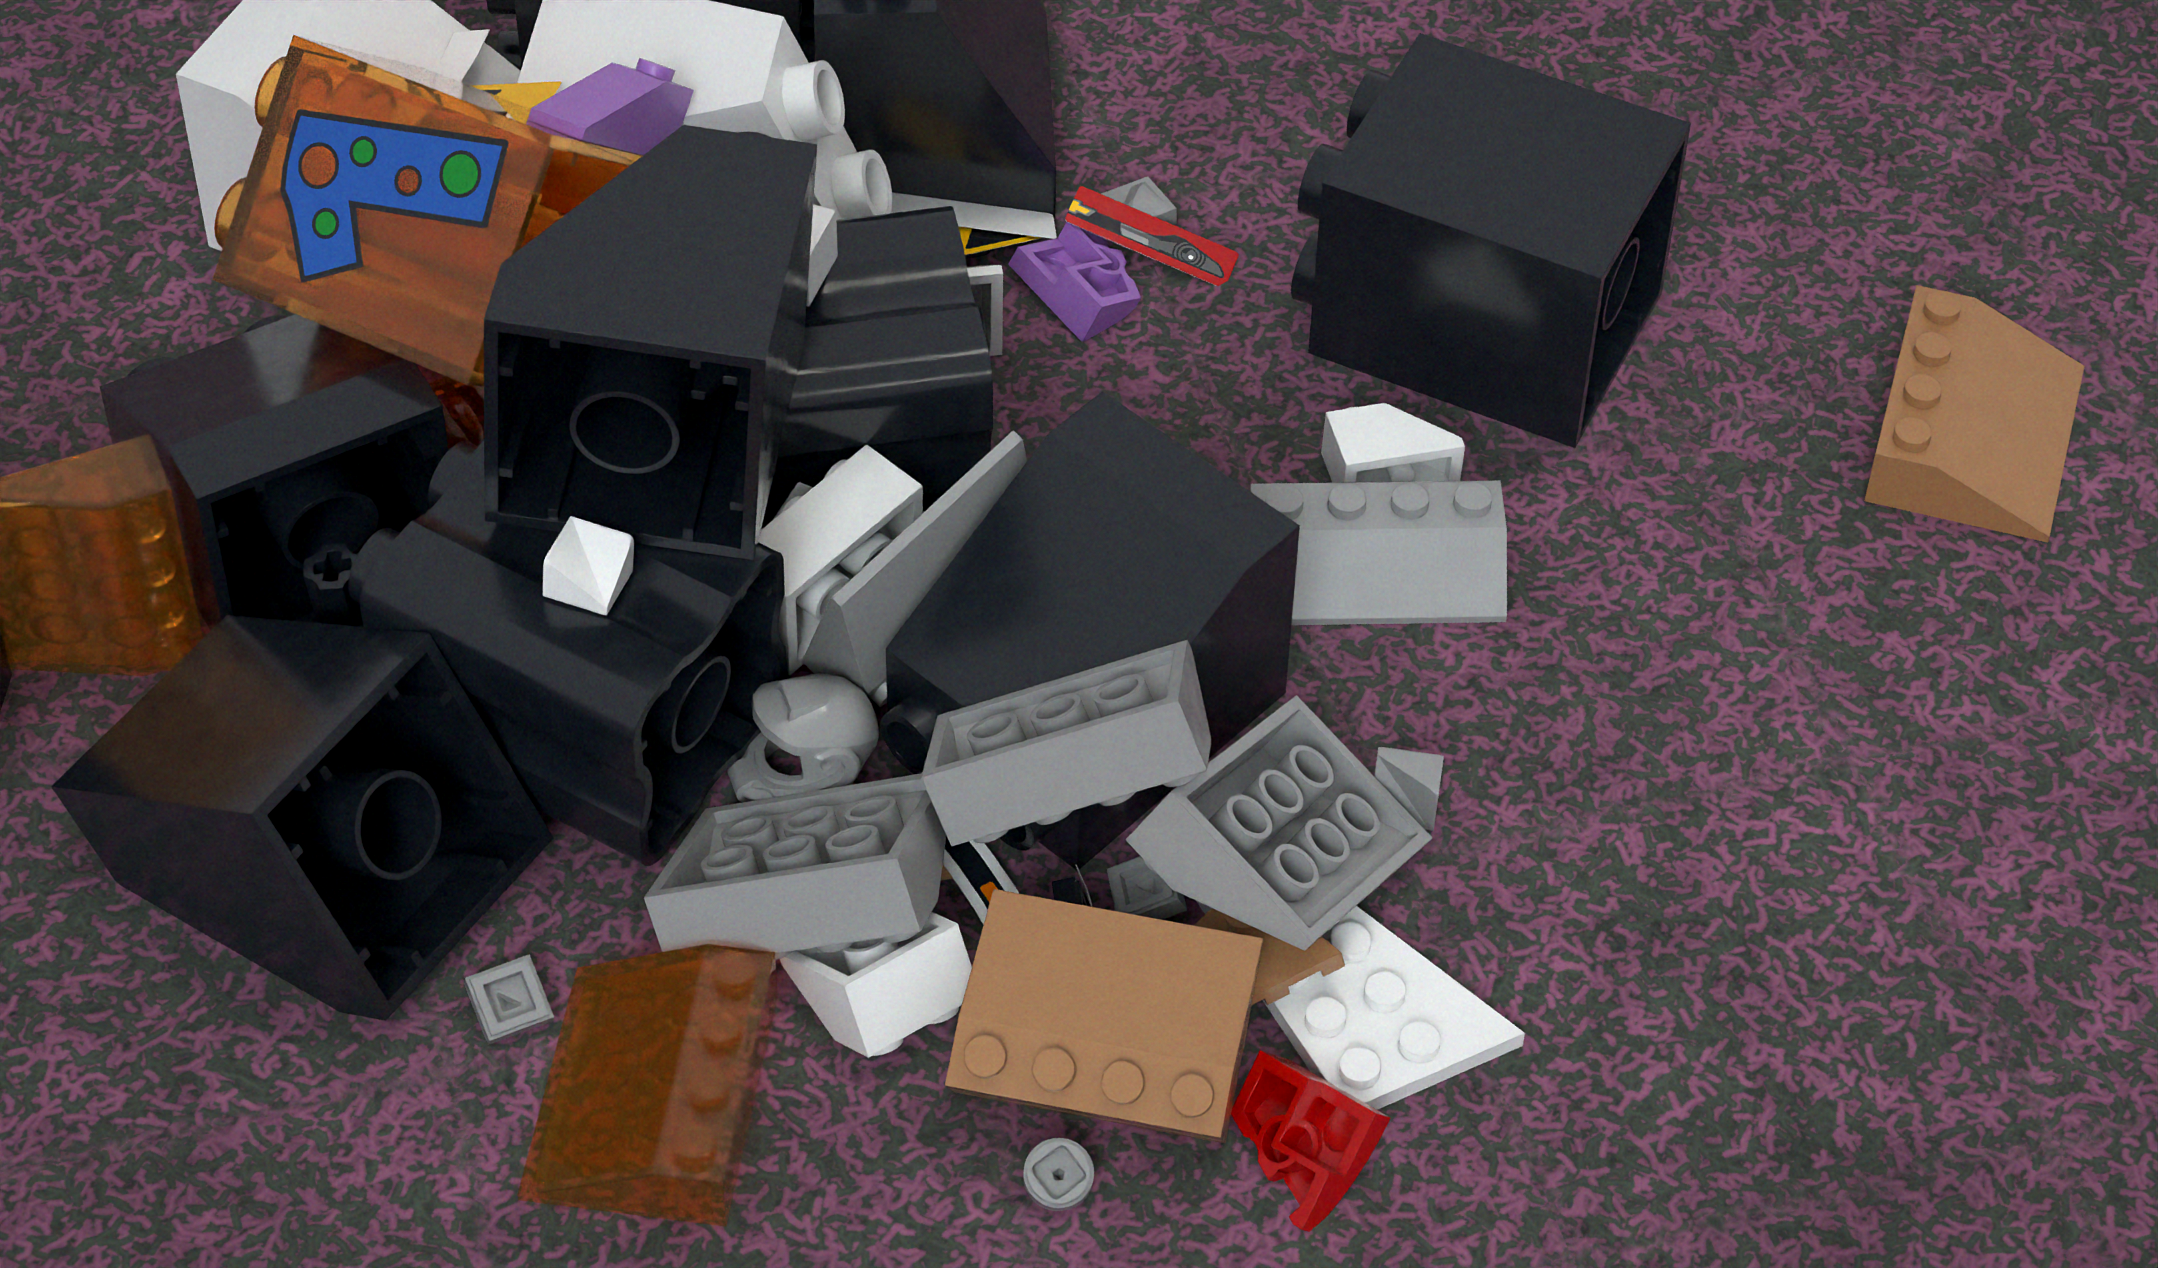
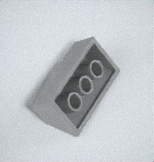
[1250,480,1507,625]
[921,639,1211,846]

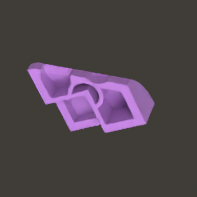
[1008,222,1141,342]

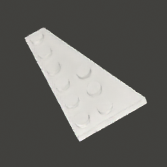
[1196,901,1525,1110]

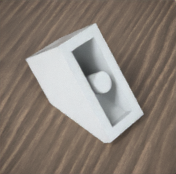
[1321,403,1465,483]

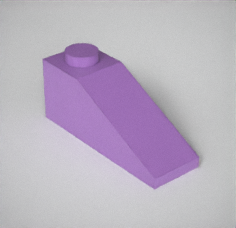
[527,58,694,155]

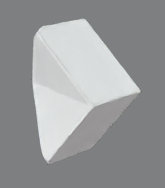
[543,516,634,616]

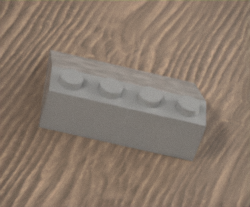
[802,430,1027,708]
[1126,695,1433,951]
[644,773,946,971]

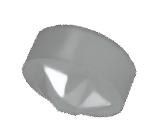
[1023,1138,1094,1211]

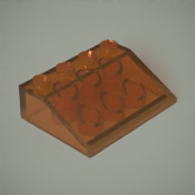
[0,434,203,676]
[517,944,778,1227]

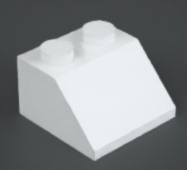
[780,912,972,1058]

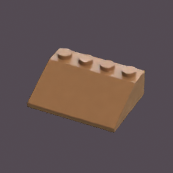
[1864,285,2084,542]
[945,889,1264,1144]

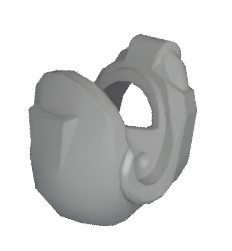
[727,673,879,802]

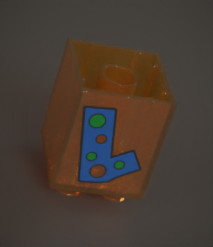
[212,35,643,387]

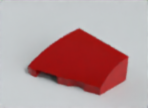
[1231,1050,1391,1232]

